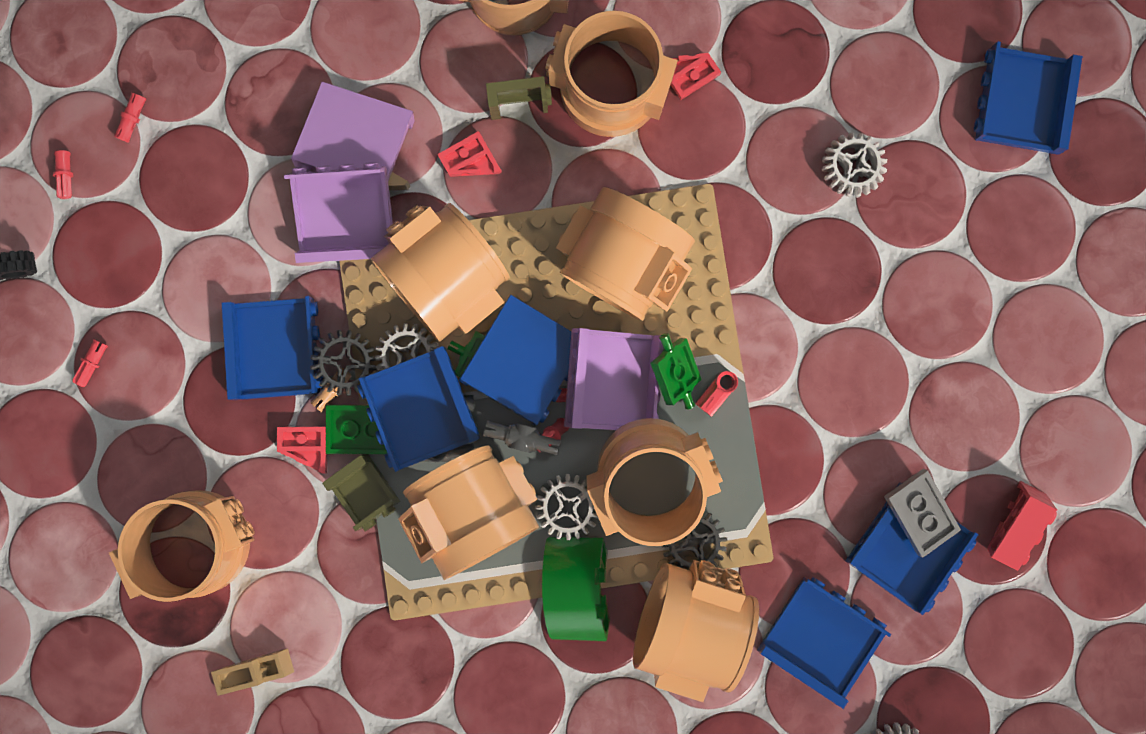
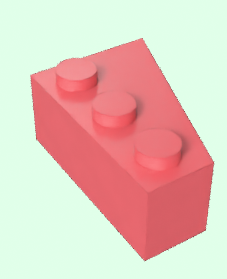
[987,481,1057,571]

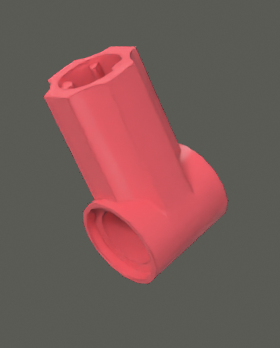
[695,371,738,417]

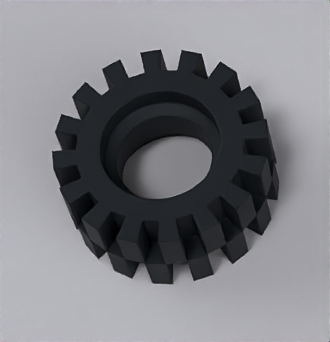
[0,250,37,280]

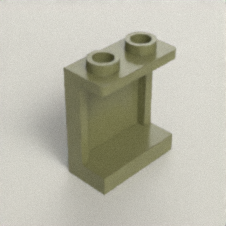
[486,76,552,120]
[322,454,400,531]

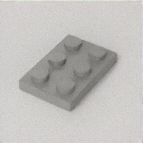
[884,469,961,558]

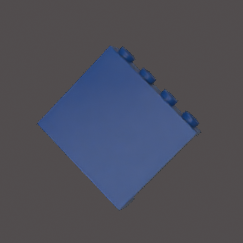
[973,41,1083,155]
[459,295,572,426]
[222,296,323,400]
[357,346,480,472]
[845,482,979,615]
[757,577,891,709]

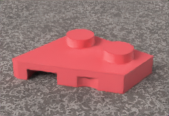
[671,53,721,100]
[437,131,502,177]
[277,427,327,474]

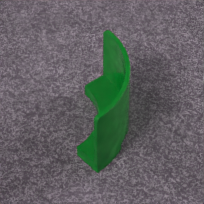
[542,537,610,641]

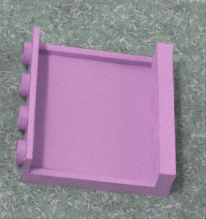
[291,82,415,181]
[284,163,393,263]
[564,328,663,430]

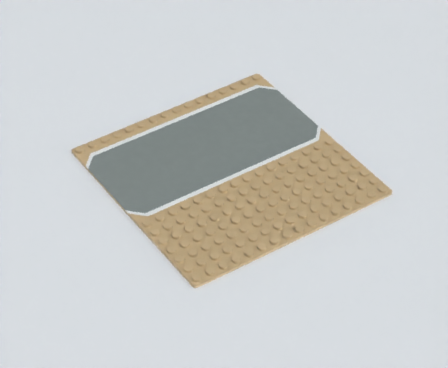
[339,184,773,620]

